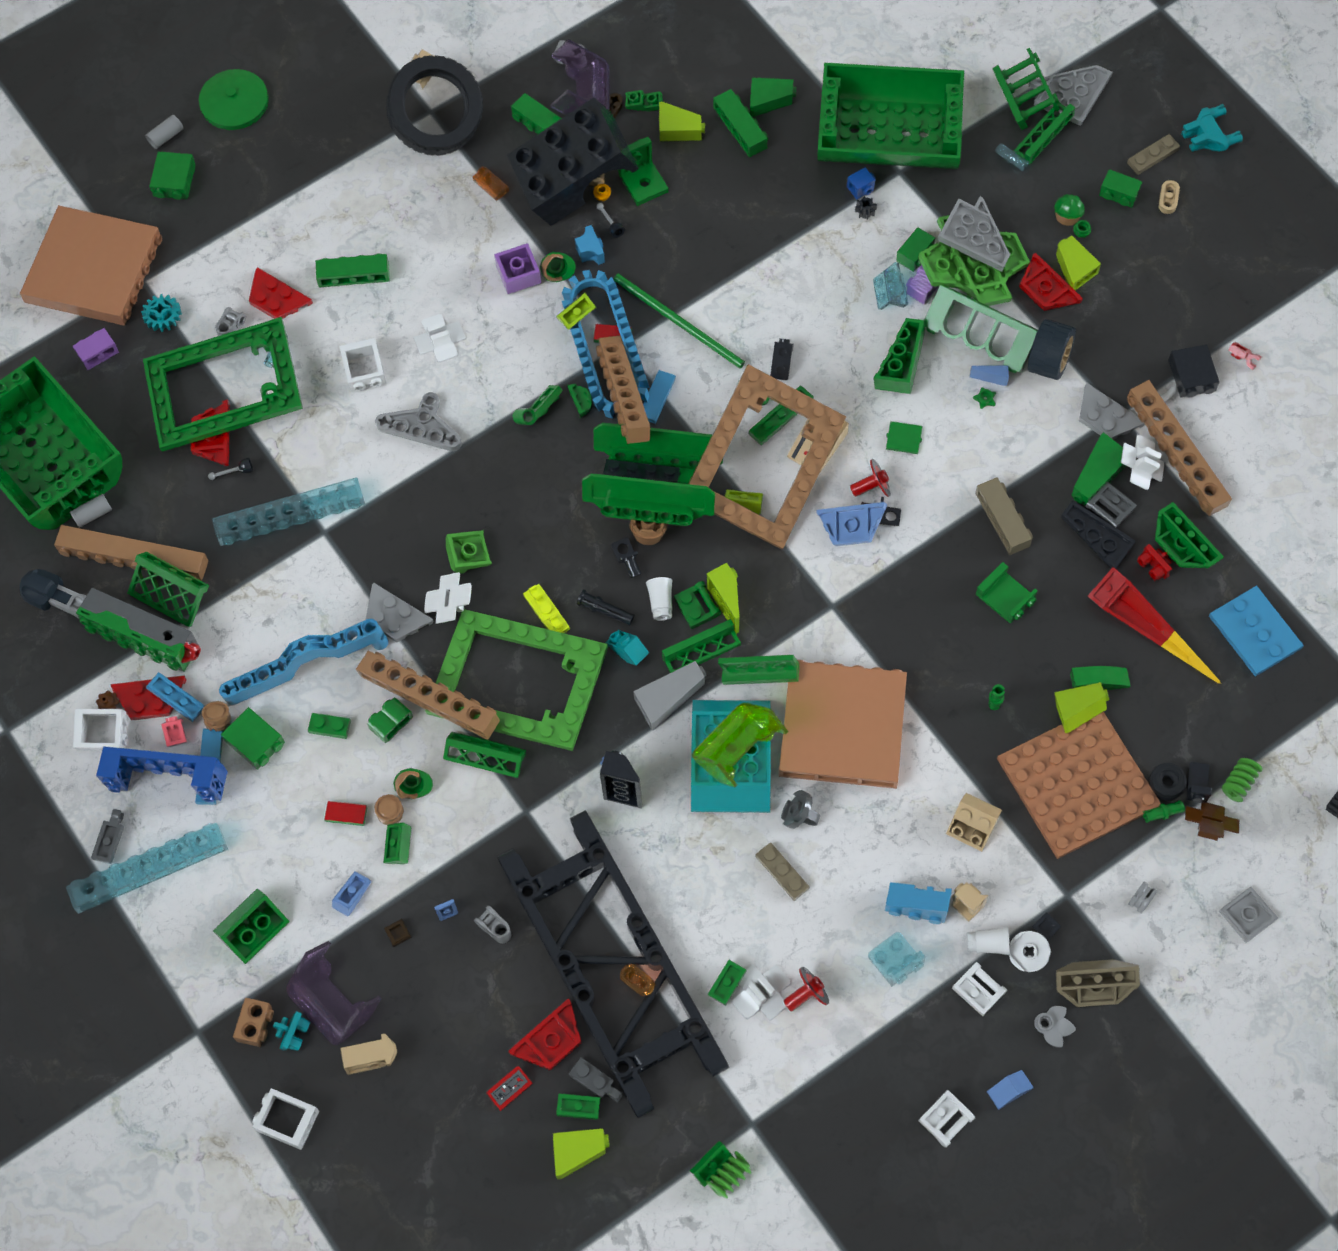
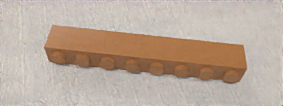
[54,525,208,581]

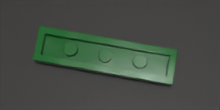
[748,385,814,446]

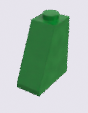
[750,78,797,117]

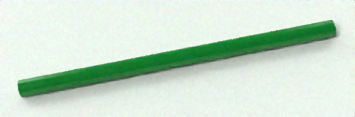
[614,274,745,369]

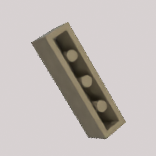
[975,477,1033,555]

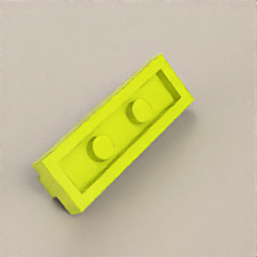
[523,584,570,633]

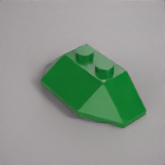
[1155,502,1224,568]

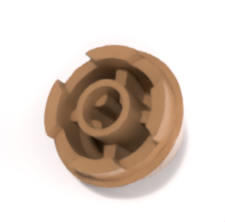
[630,520,667,545]

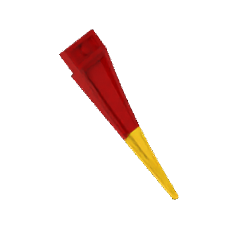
[1088,567,1221,683]

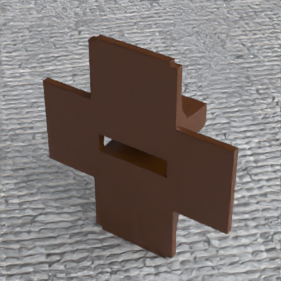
[1185,802,1240,841]

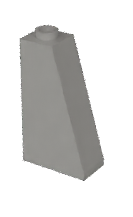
[633,661,706,730]

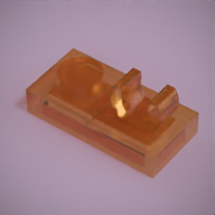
[472,166,509,201]

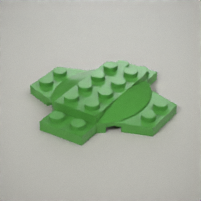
[918,215,1030,306]

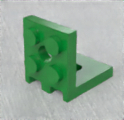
[618,137,669,206]

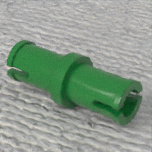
[988,684,1005,710]
[1143,800,1185,823]

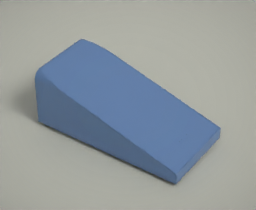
[970,365,1009,386]
[332,871,371,916]
[434,899,458,921]

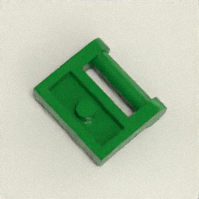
[674,581,722,630]

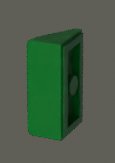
[383,822,412,864]

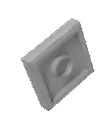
[1219,887,1278,943]

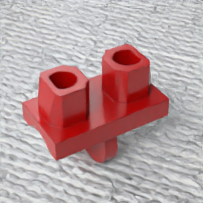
[1137,544,1172,581]

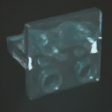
[873,262,908,310]

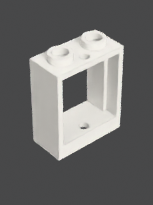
[339,338,386,392]
[73,709,129,750]
[252,1088,319,1150]

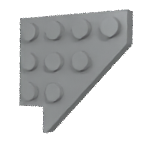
[1029,65,1112,126]
[937,196,1010,272]

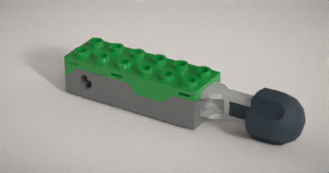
[19,569,201,672]

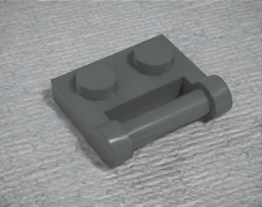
[1085,482,1137,528]

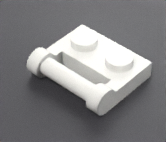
[952,962,1007,1016]
[919,1090,975,1148]

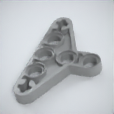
[375,392,462,451]

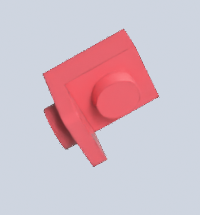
[161,716,187,747]

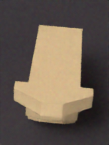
[341,1034,397,1075]

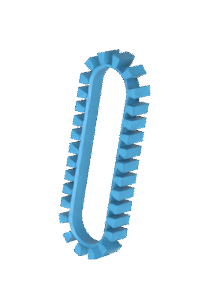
[562,270,650,419]

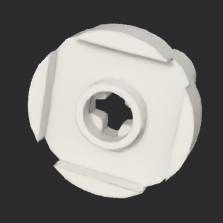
[1009,931,1051,972]

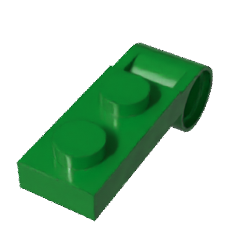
[513,385,563,425]

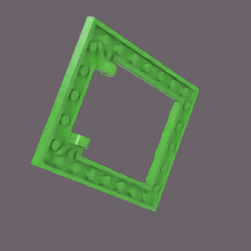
[425,609,608,751]

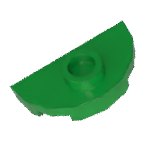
[567,384,592,418]

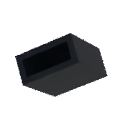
[1168,344,1219,398]

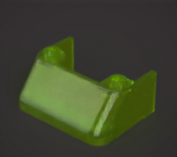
[692,703,789,788]

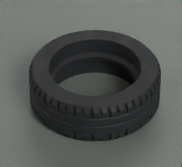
[386,55,483,156]

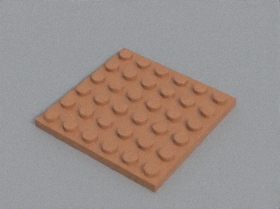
[997,712,1161,859]

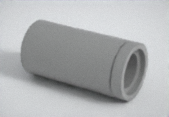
[145,115,184,149]
[70,494,112,528]

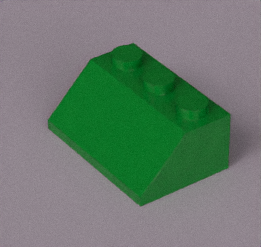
[213,888,290,964]

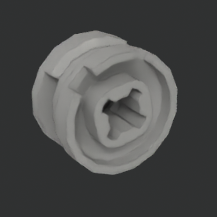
[1128,882,1157,914]

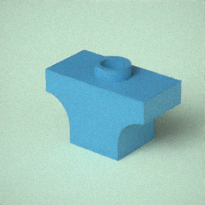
[575,225,605,265]

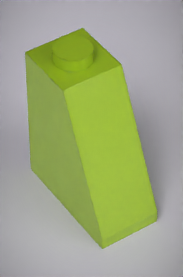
[659,102,705,141]
[1056,235,1101,290]
[1054,682,1109,733]
[553,1129,609,1180]

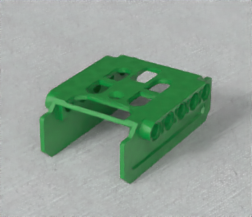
[582,422,723,526]

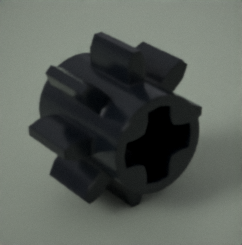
[855,196,877,220]

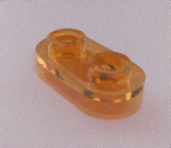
[620,964,655,996]

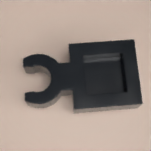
[1032,912,1061,948]

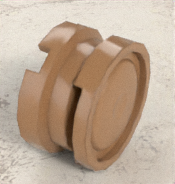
[202,701,231,732]
[374,794,404,825]

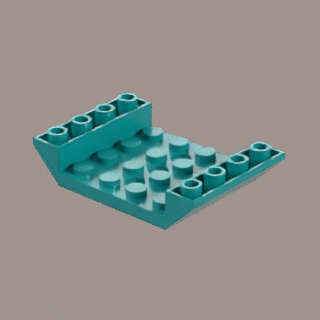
[691,700,771,813]

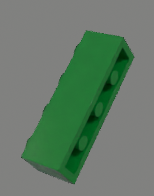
[713,89,768,158]
[511,93,562,134]
[315,253,390,288]

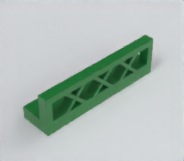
[1013,102,1075,165]
[662,619,741,673]
[718,655,800,685]
[443,732,526,778]

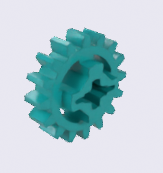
[141,294,182,332]

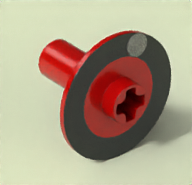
[850,459,891,497]
[783,967,829,1012]

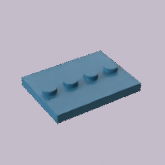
[1209,586,1304,677]

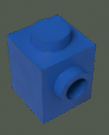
[847,168,876,199]

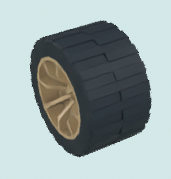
[1028,319,1076,380]

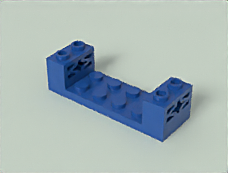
[96,746,228,802]

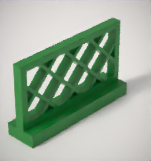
[127,552,209,627]

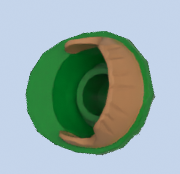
[1054,194,1085,226]
[540,252,576,282]
[393,767,433,799]

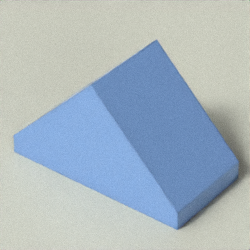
[987,1070,1034,1110]

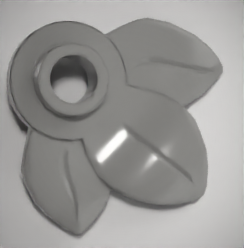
[1034,1006,1076,1047]

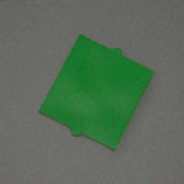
[886,421,922,454]

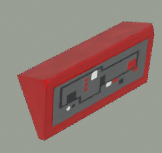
[486,1066,533,1111]

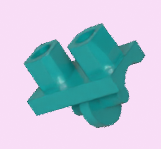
[273,1011,310,1051]

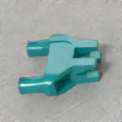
[1181,104,1243,152]

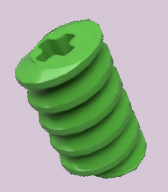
[1222,758,1263,802]
[706,1151,752,1199]

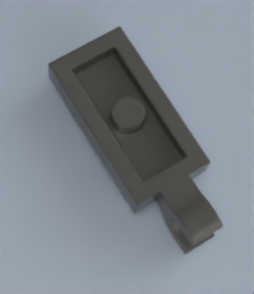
[91,809,124,864]
[569,1057,622,1103]

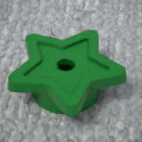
[973,387,996,409]

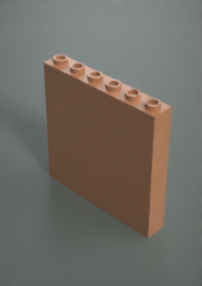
[20,205,162,326]
[779,660,907,789]

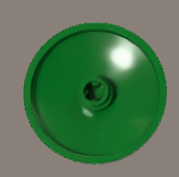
[199,69,269,130]

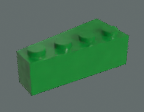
[873,318,925,394]

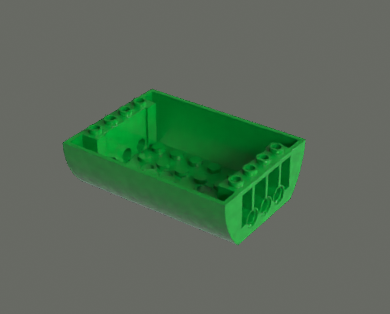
[817,62,964,169]
[0,356,123,530]

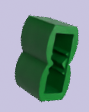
[367,697,413,743]

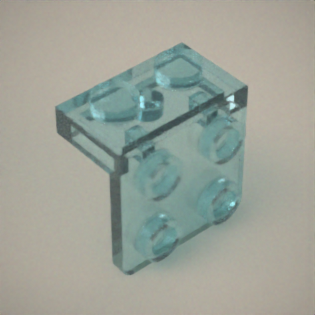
[868,932,926,987]

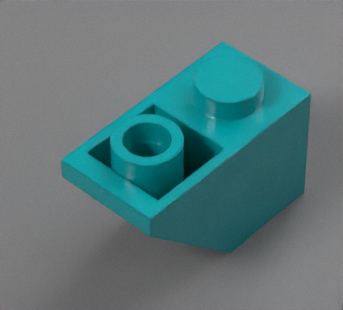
[605,630,649,666]

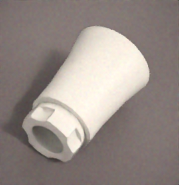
[646,577,672,621]
[967,927,1010,955]

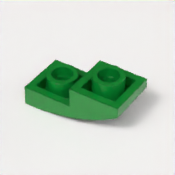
[626,90,663,111]

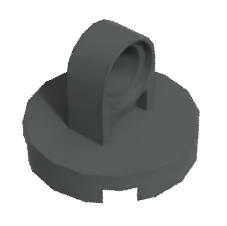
[781,790,820,829]

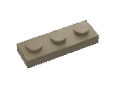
[1127,134,1180,175]
[755,842,810,901]

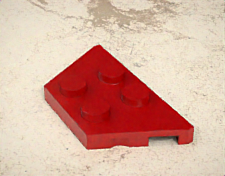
[1019,252,1083,311]
[248,267,313,319]
[191,400,230,466]
[111,675,186,721]
[508,998,581,1070]

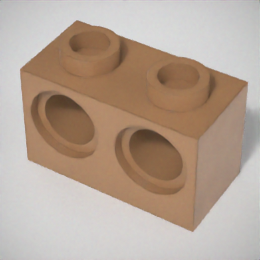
[233,998,274,1047]

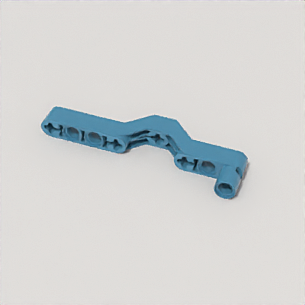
[219,619,389,705]

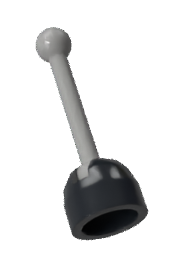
[597,203,625,238]
[208,457,253,480]

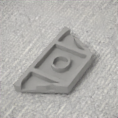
[1079,383,1145,440]
[366,583,434,642]

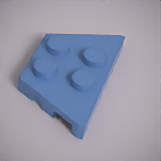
[817,502,887,546]

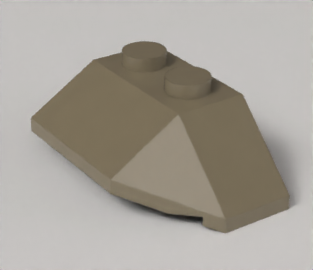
[1056,960,1140,1007]

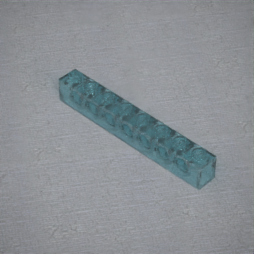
[212,477,365,546]
[66,823,228,914]

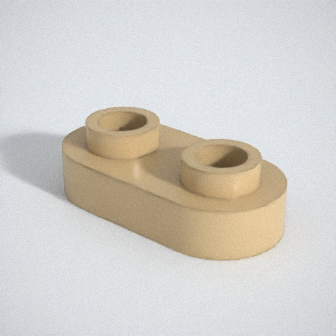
[1158,180,1180,214]

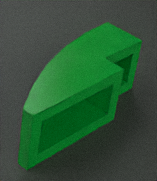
[1070,666,1131,690]

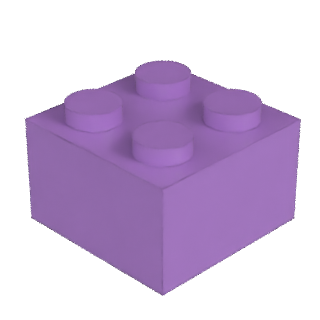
[494,243,541,294]

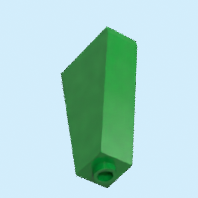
[1071,432,1126,506]

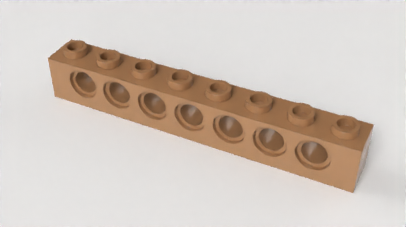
[596,336,650,444]
[1127,380,1232,516]
[356,650,500,740]

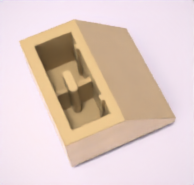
[946,793,1002,851]

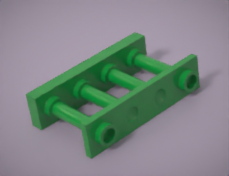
[992,48,1060,130]

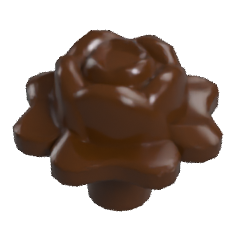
[96,690,119,709]

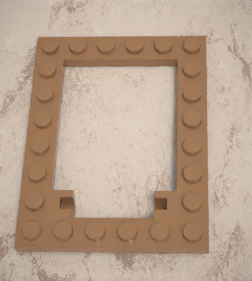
[689,364,846,549]

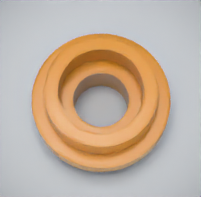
[593,184,611,201]

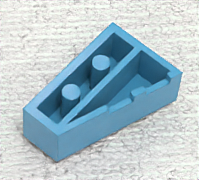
[885,882,952,924]

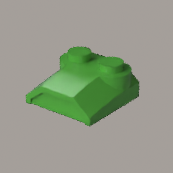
[446,530,492,574]

